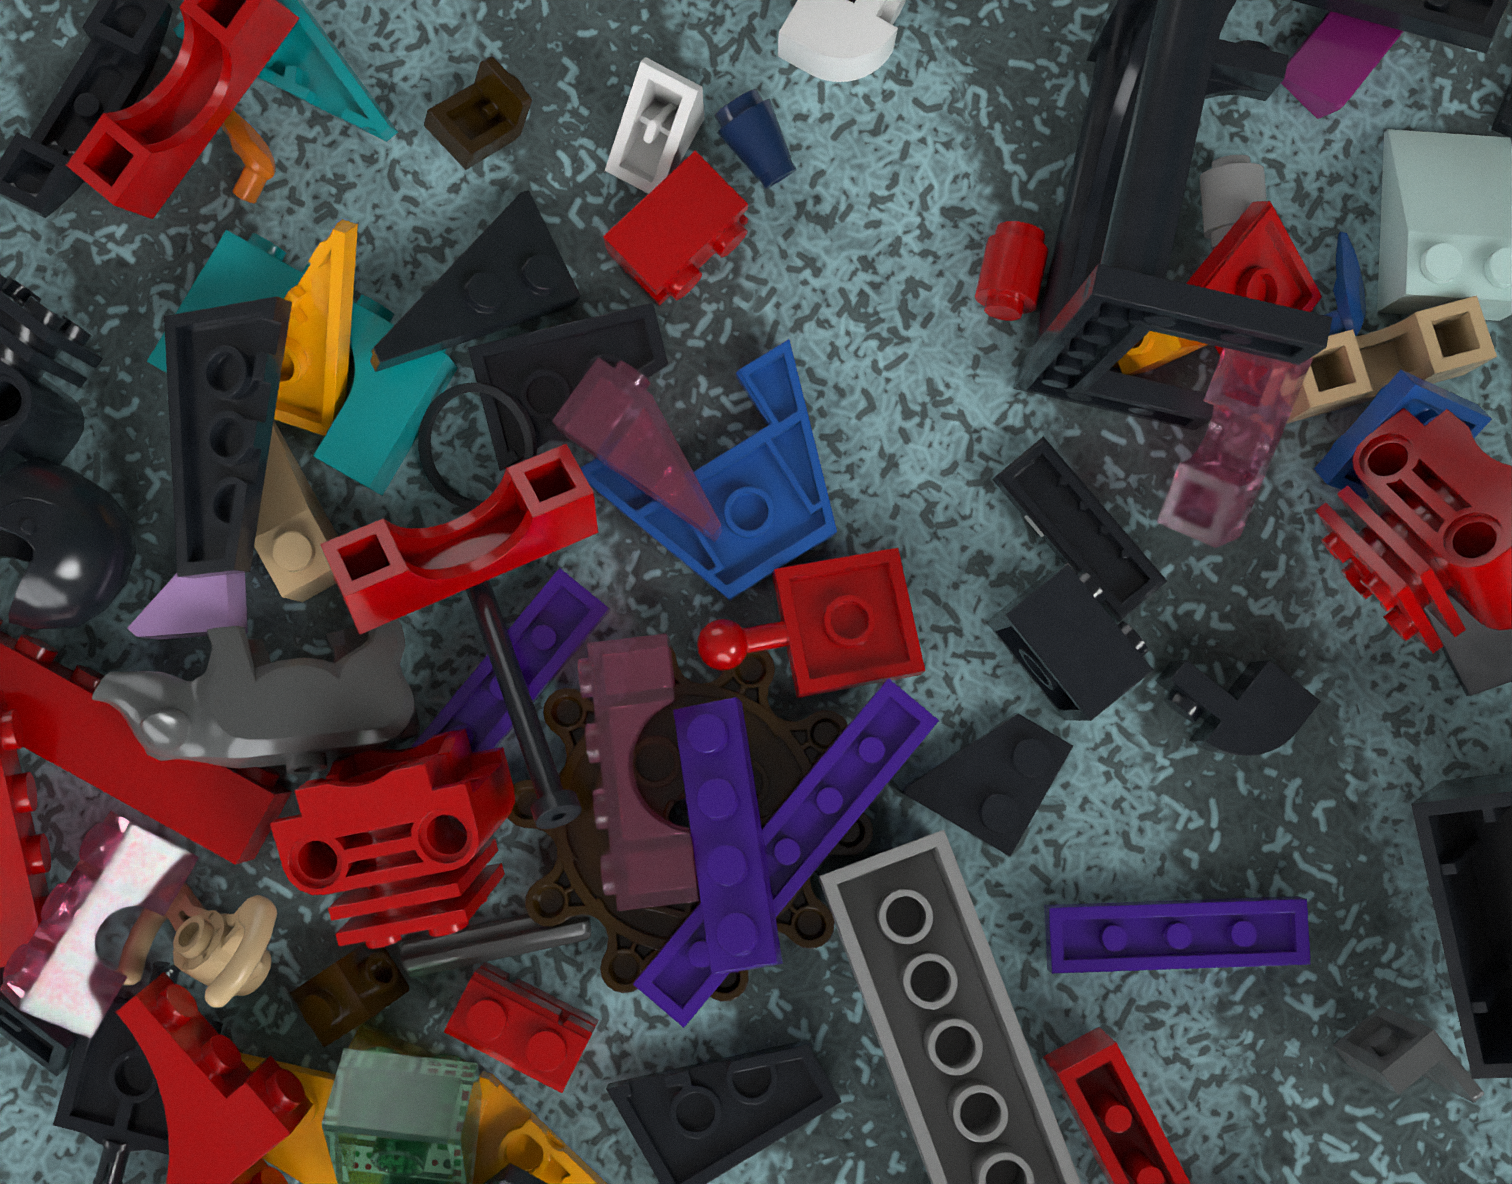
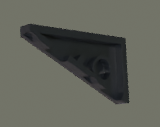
[370,190,581,372]

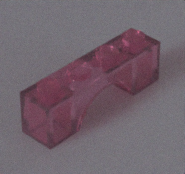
[578,633,700,911]

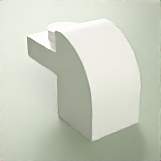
[778,0,906,82]

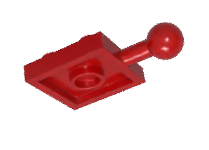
[697,548,925,698]

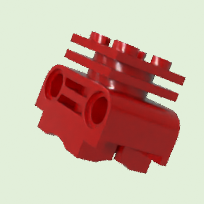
[1315,408,1512,654]
[270,728,515,949]

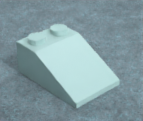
[1377,129,1512,321]

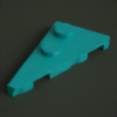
[173,0,398,142]

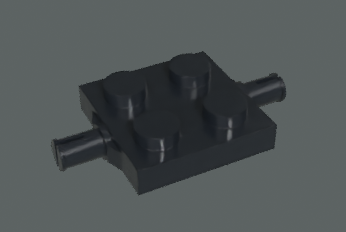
[53,961,223,1184]

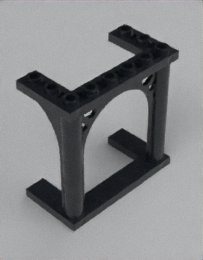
[1013,0,1333,431]

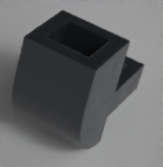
[1155,660,1321,756]

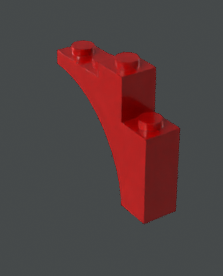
[116,972,313,1184]

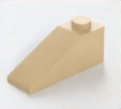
[254,421,338,602]

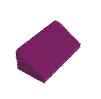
[1281,11,1404,119]

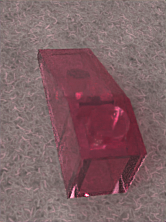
[552,357,722,542]

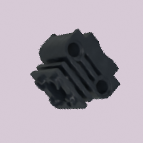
[0,274,103,475]

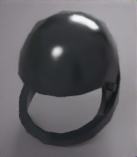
[0,456,136,629]

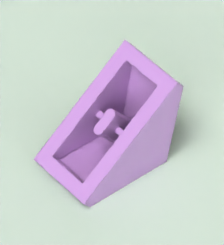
[127,573,248,640]

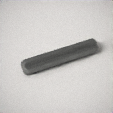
[401,913,592,977]

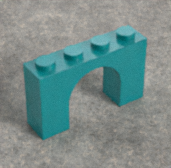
[147,230,458,496]

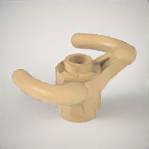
[117,881,277,1008]

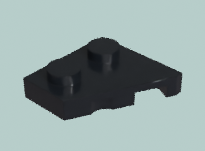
[902,713,1073,857]

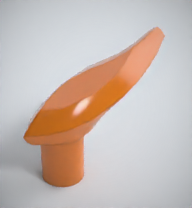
[221,110,276,204]

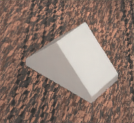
[605,57,704,194]

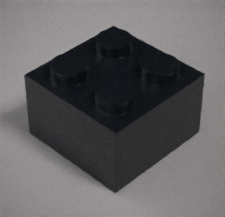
[986,565,1154,721]

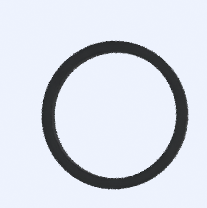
[418,382,537,510]

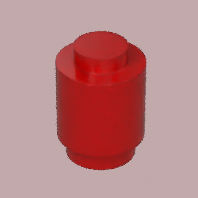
[975,221,1049,321]

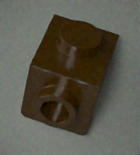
[424,56,532,170]
[290,944,409,1048]

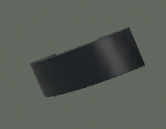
[0,0,173,218]

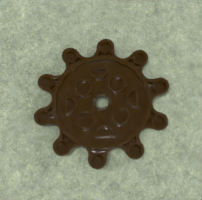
[507,637,873,1002]

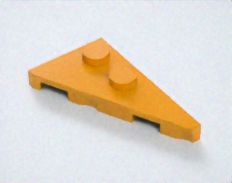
[274,219,358,436]
[447,1071,607,1184]

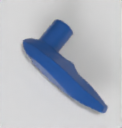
[1325,232,1366,336]

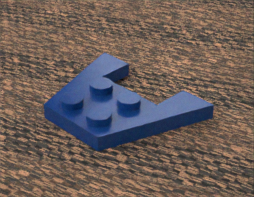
[580,339,837,601]

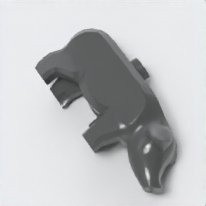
[92,619,420,774]

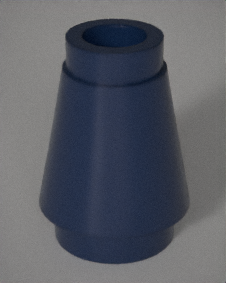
[714,89,797,189]

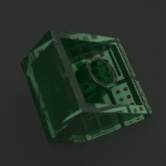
[321,1047,482,1184]

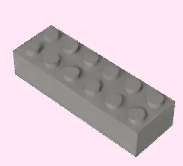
[818,830,1081,1184]

